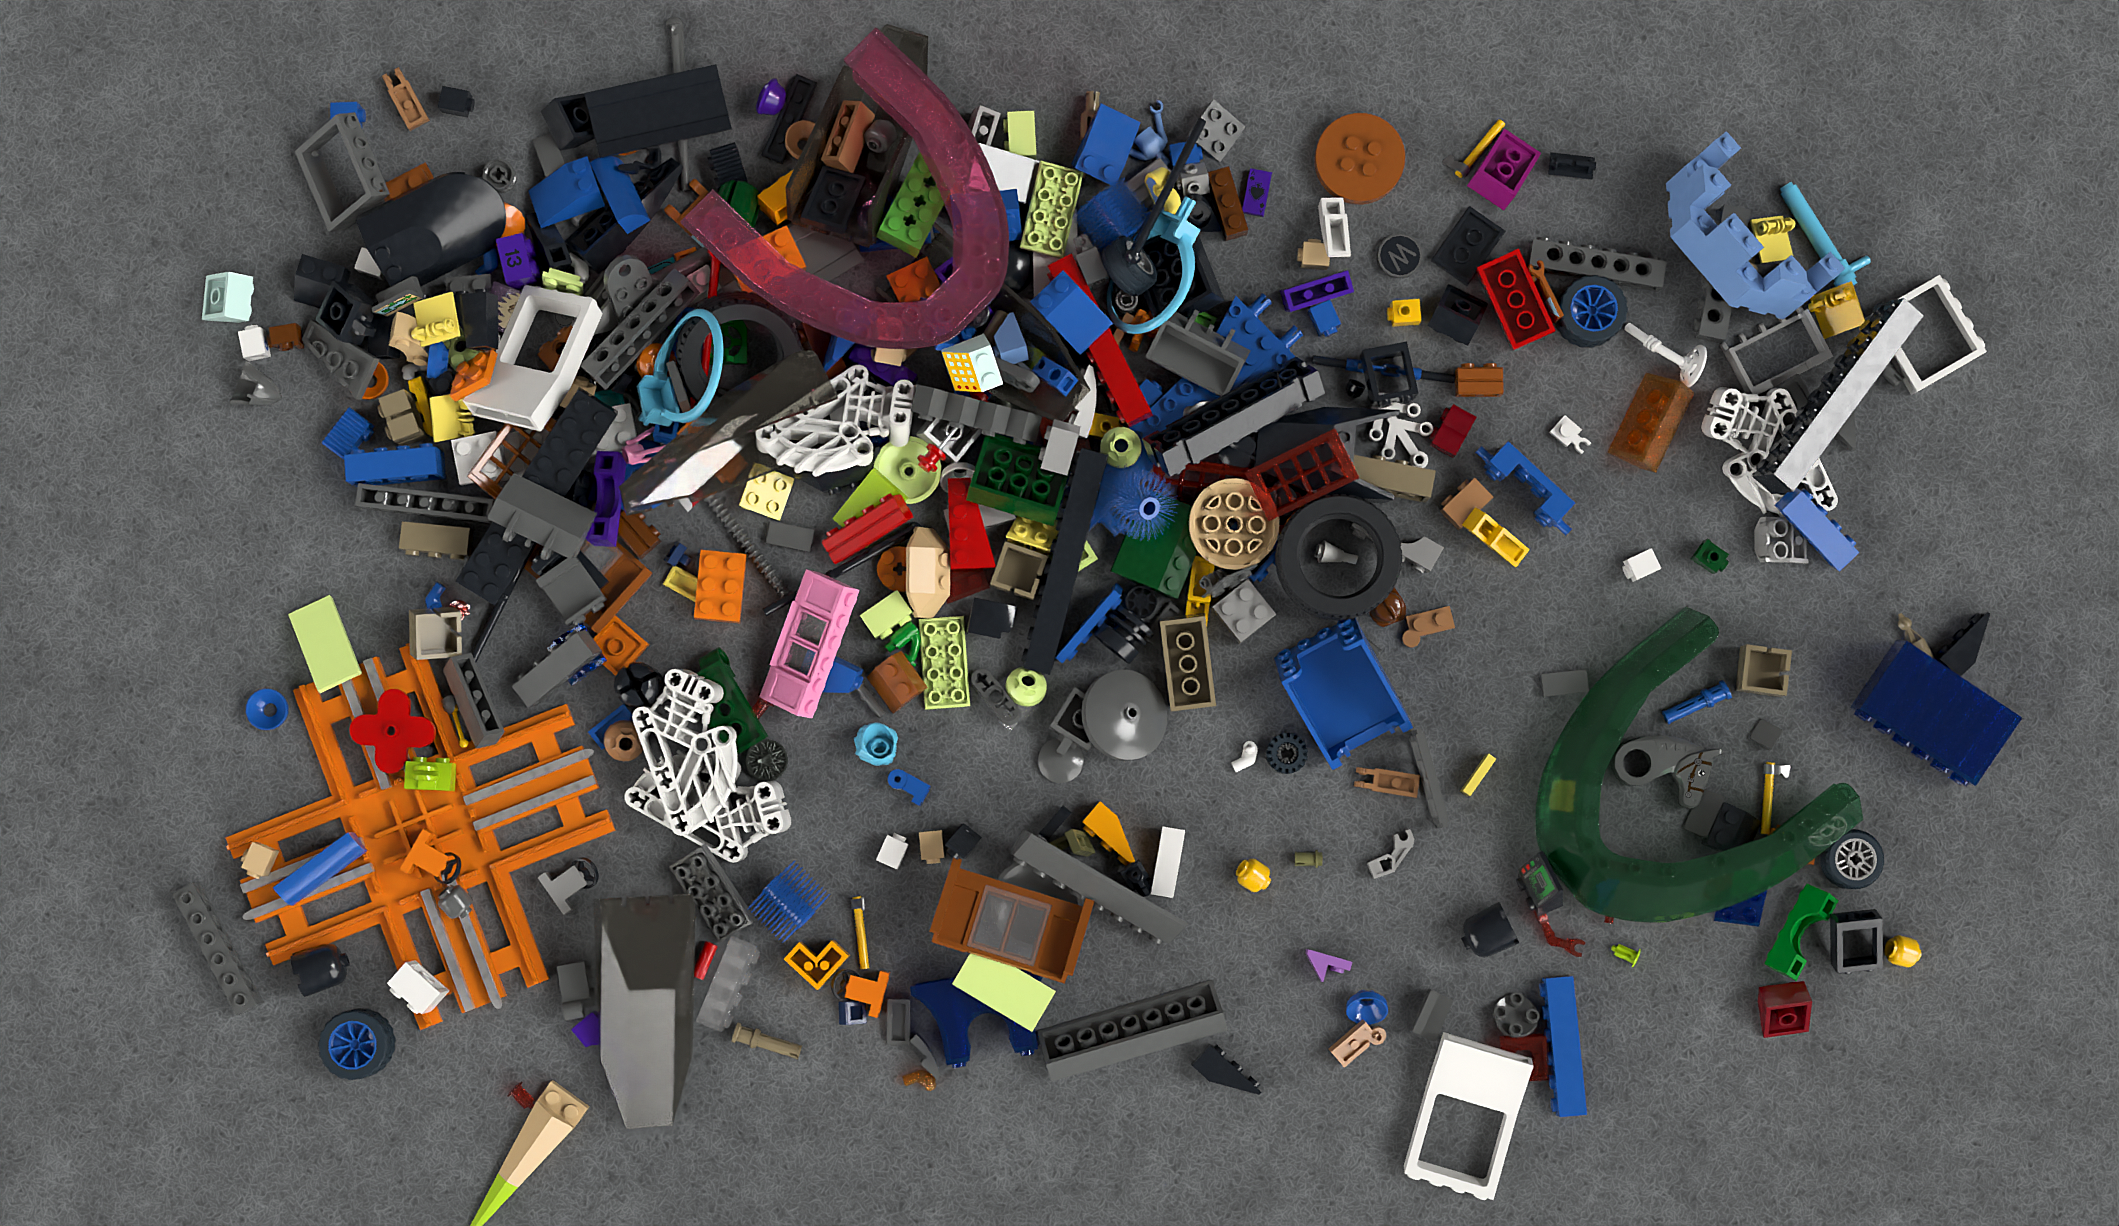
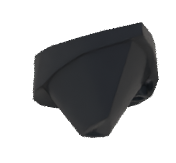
[1181,193,1221,232]

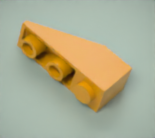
[757,158,814,225]
[1082,801,1135,866]

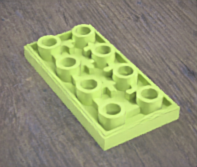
[1019,161,1084,259]
[288,595,362,693]
[919,616,970,710]
[952,953,1056,1032]

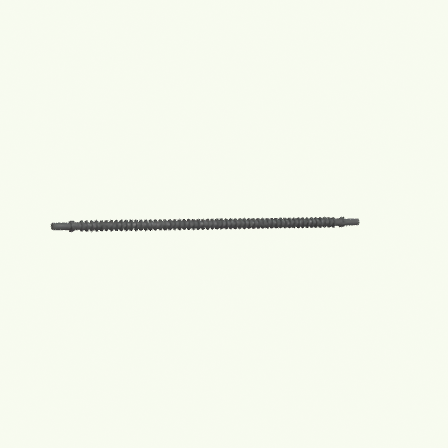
[623,390,886,719]

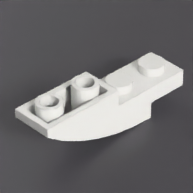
[1068,365,1096,440]

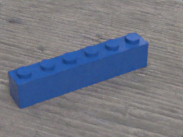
[1539,975,1587,1117]

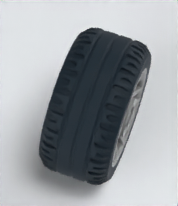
[1101,236,1157,296]
[1820,829,1884,889]

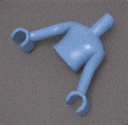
[1129,100,1171,166]

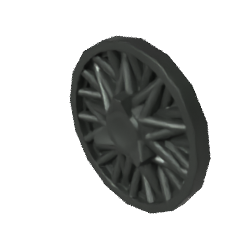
[746,739,788,782]

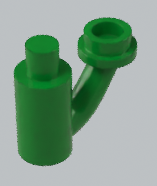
[885,621,921,667]

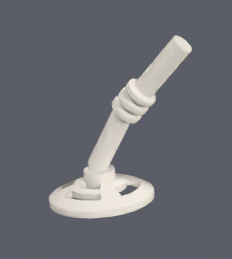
[1624,323,1707,388]

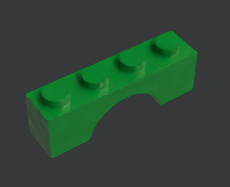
[1764,883,1839,981]

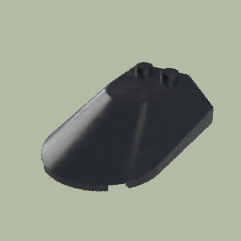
[356,172,506,287]

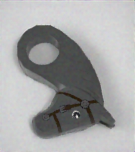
[1611,735,1723,809]

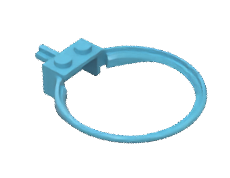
[1107,196,1200,334]
[637,309,723,426]

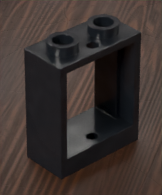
[1360,341,1419,408]
[1830,909,1883,974]

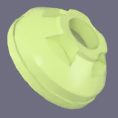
[1100,427,1141,468]
[1005,667,1047,707]

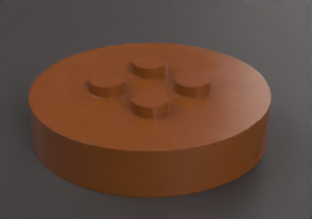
[1314,113,1405,205]

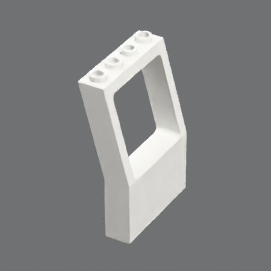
[463,285,602,431]
[1404,1032,1533,1200]

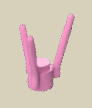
[622,427,675,465]

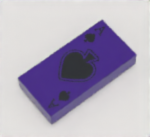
[1242,168,1272,217]

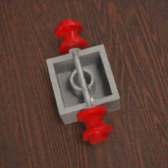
[915,392,988,473]

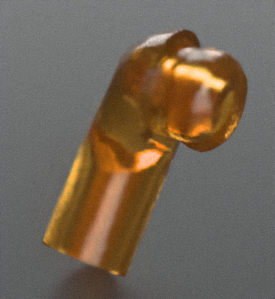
[902,1069,936,1091]

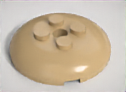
[1189,478,1279,570]

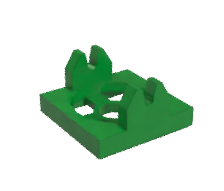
[709,319,748,365]

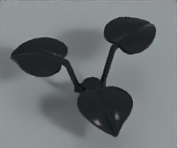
[1218,435,1298,525]

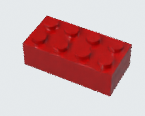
[1476,249,1556,351]

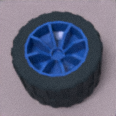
[1556,275,1628,348]
[318,1008,396,1080]

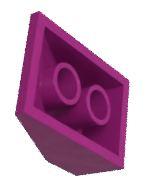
[1467,128,1541,210]

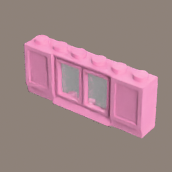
[760,569,859,718]

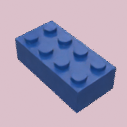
[344,443,446,487]

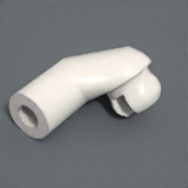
[569,253,589,285]
[1231,741,1258,772]

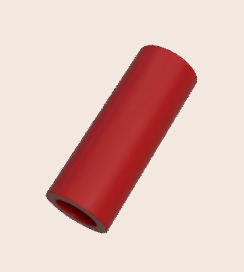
[691,941,718,980]

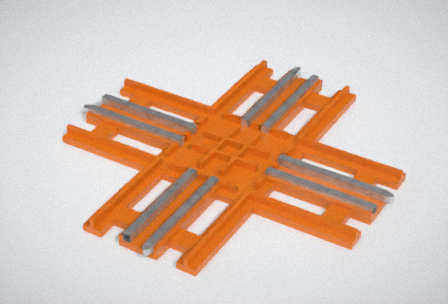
[226,643,616,1030]

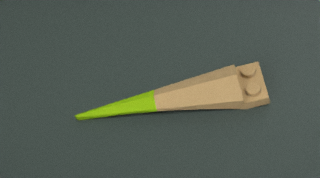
[470,1080,590,1226]

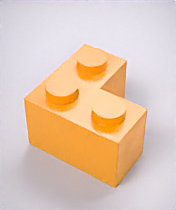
[784,940,850,990]

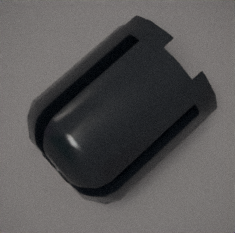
[614,662,665,709]

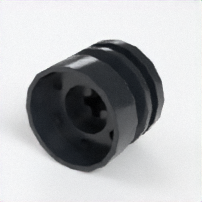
[1093,605,1154,664]

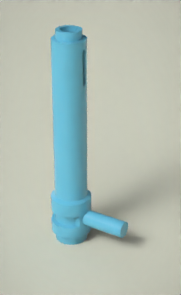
[1780,182,1871,287]

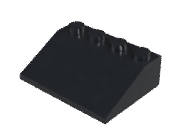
[1142,220,1224,327]

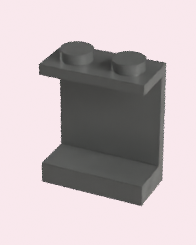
[536,557,607,626]

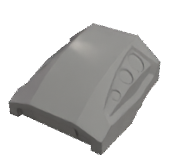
[1754,517,1808,564]

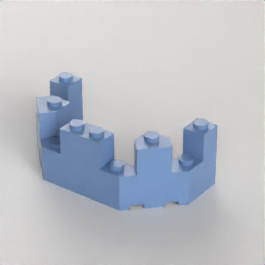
[1666,131,1845,320]

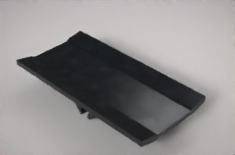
[584,64,732,158]

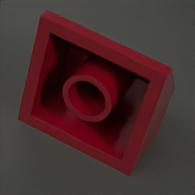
[1758,981,1812,1038]

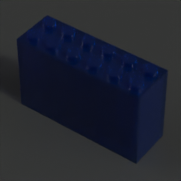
[1850,640,2022,787]

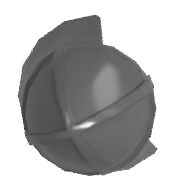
[230,360,282,406]

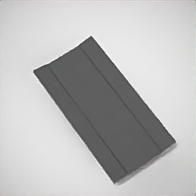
[718,221,864,331]

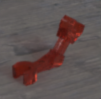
[1533,911,1585,957]

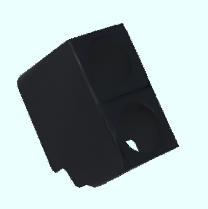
[966,597,1017,639]

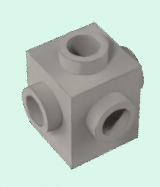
[1176,162,1210,197]

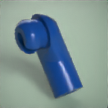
[475,248,498,275]

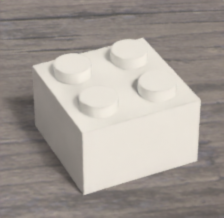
[387,960,450,1014]

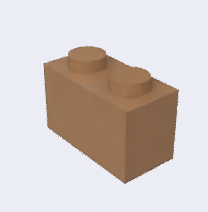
[1440,478,1493,531]

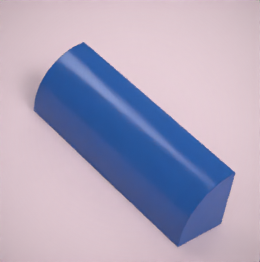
[590,156,650,234]
[273,832,368,906]

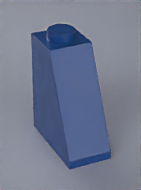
[800,649,864,693]

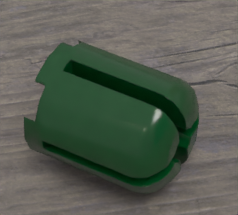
[708,180,760,246]

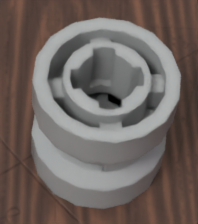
[1115,290,1138,314]

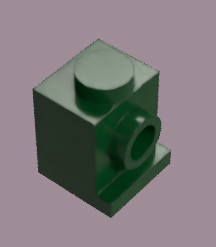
[1691,538,1729,574]

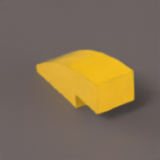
[1462,507,1530,567]

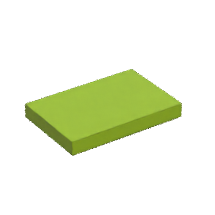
[832,468,909,548]

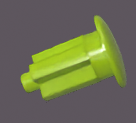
[1611,944,1641,967]

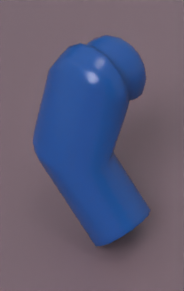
[425,582,446,612]

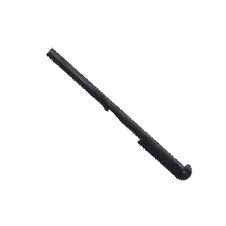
[1125,118,1206,264]
[762,522,922,616]
[471,542,537,663]

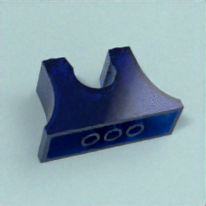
[910,968,1043,1068]

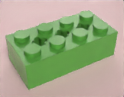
[876,152,960,258]

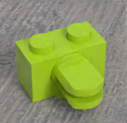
[404,757,456,791]

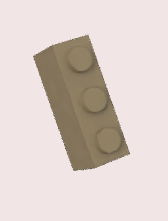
[399,521,474,560]

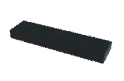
[761,74,817,164]

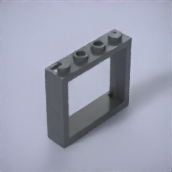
[295,112,390,232]

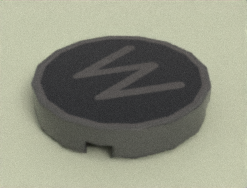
[1377,233,1422,278]

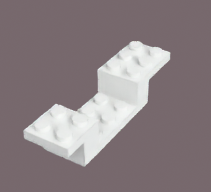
[451,403,639,486]

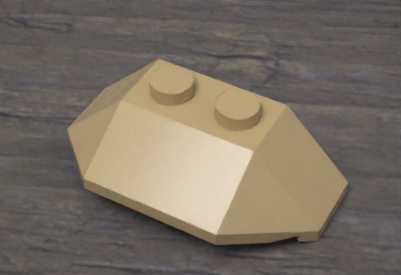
[906,527,950,619]

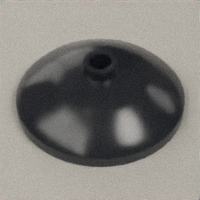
[969,237,1034,297]

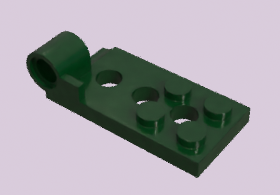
[696,647,768,755]

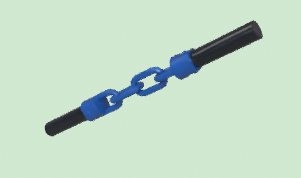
[1312,355,1455,383]

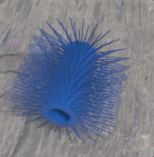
[1071,178,1150,256]
[1095,464,1178,540]
[748,860,830,943]

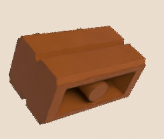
[1455,363,1504,397]

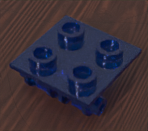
[1714,879,1768,927]

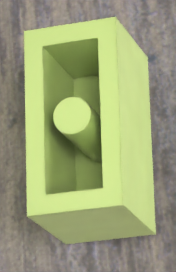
[1003,111,1036,160]
[860,590,913,640]

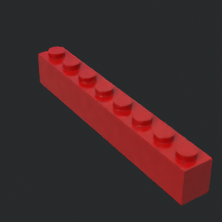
[1047,253,1153,428]

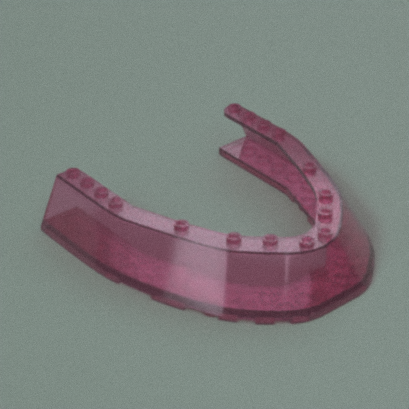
[680,27,1009,349]

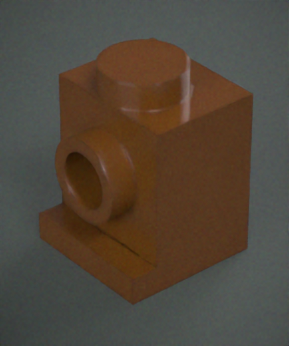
[267,323,304,351]

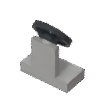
[537,857,599,915]

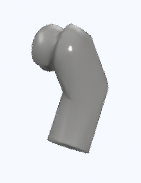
[401,362,427,380]

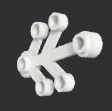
[1369,393,1433,468]

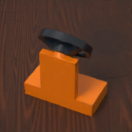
[400,829,461,884]
[831,969,891,1018]

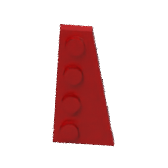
[948,478,996,570]

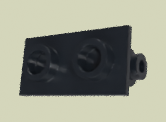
[1548,152,1596,180]
[1120,859,1152,897]

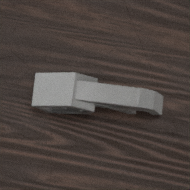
[1367,829,1415,879]

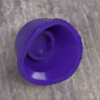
[756,78,786,115]

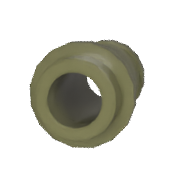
[1295,850,1322,868]

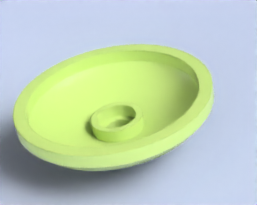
[874,436,942,504]

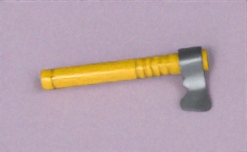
[1442,119,1505,178]
[1761,762,1791,834]
[851,896,869,969]

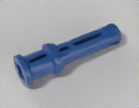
[1662,680,1732,725]

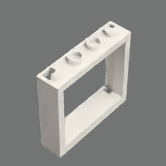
[1865,275,1987,395]

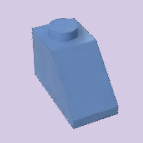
[992,312,1029,364]

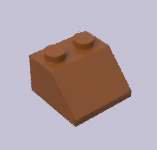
[867,651,928,714]

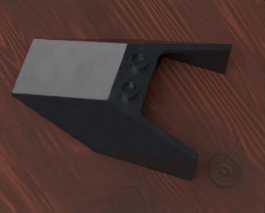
[1254,407,1400,504]

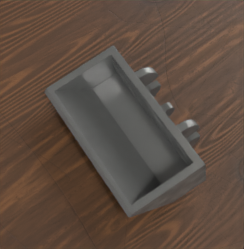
[1145,309,1251,397]
[487,473,597,560]

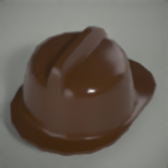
[1368,587,1406,627]

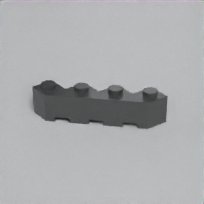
[911,384,1042,445]

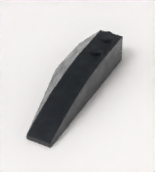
[565,157,683,274]

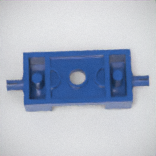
[1475,441,1575,536]

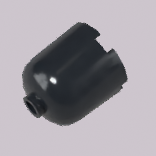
[1461,902,1519,958]
[290,944,350,997]

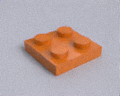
[886,257,946,317]
[450,350,498,402]
[593,615,650,676]

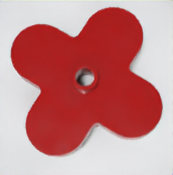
[349,689,436,774]

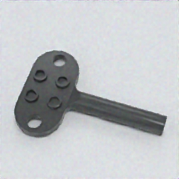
[603,238,734,324]

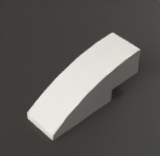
[1318,198,1351,257]
[1151,827,1185,898]

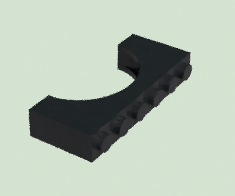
[368,289,498,360]

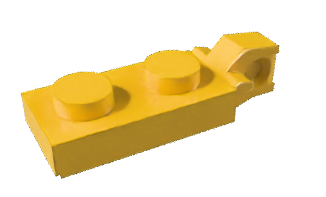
[408,376,433,437]

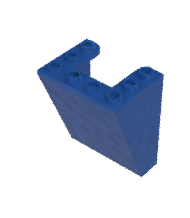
[1274,618,1413,770]

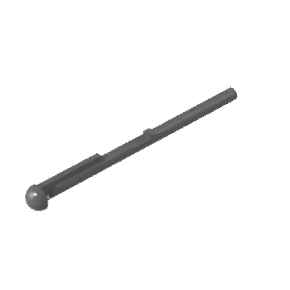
[666,17,691,192]

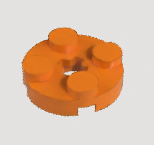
[877,546,906,592]

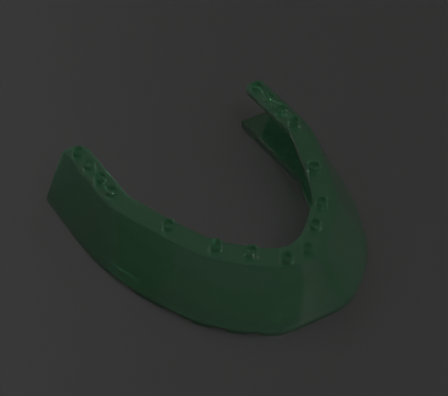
[1535,607,1863,923]

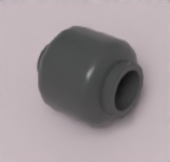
[864,119,897,153]
[438,885,473,919]

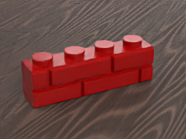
[822,493,913,564]

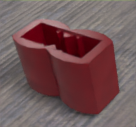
[1429,404,1477,458]

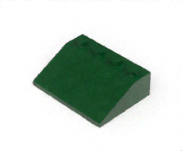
[966,434,1074,526]
[1110,491,1197,599]

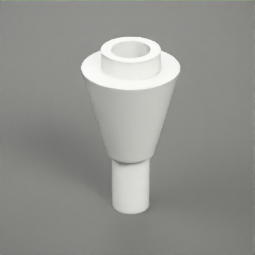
[1315,541,1358,564]

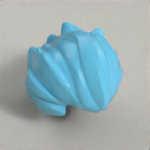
[854,722,898,766]

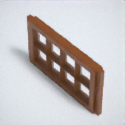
[467,417,557,499]

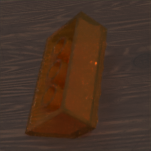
[1608,373,1694,473]

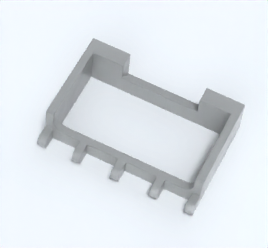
[1720,306,1833,395]

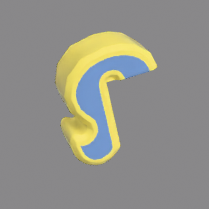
[1143,167,1181,218]

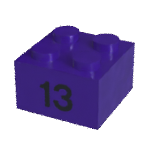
[496,233,542,291]

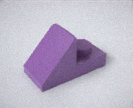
[1305,949,1352,982]

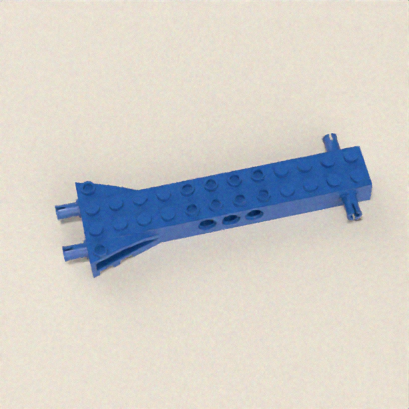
[1060,293,1303,537]

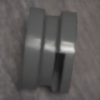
[483,158,517,193]

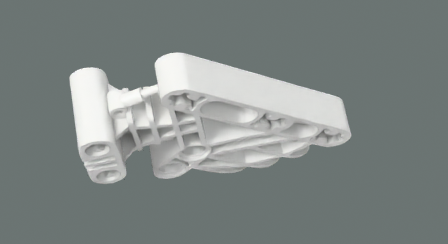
[756,365,914,477]
[1701,387,1838,517]
[632,669,737,836]
[625,750,791,863]

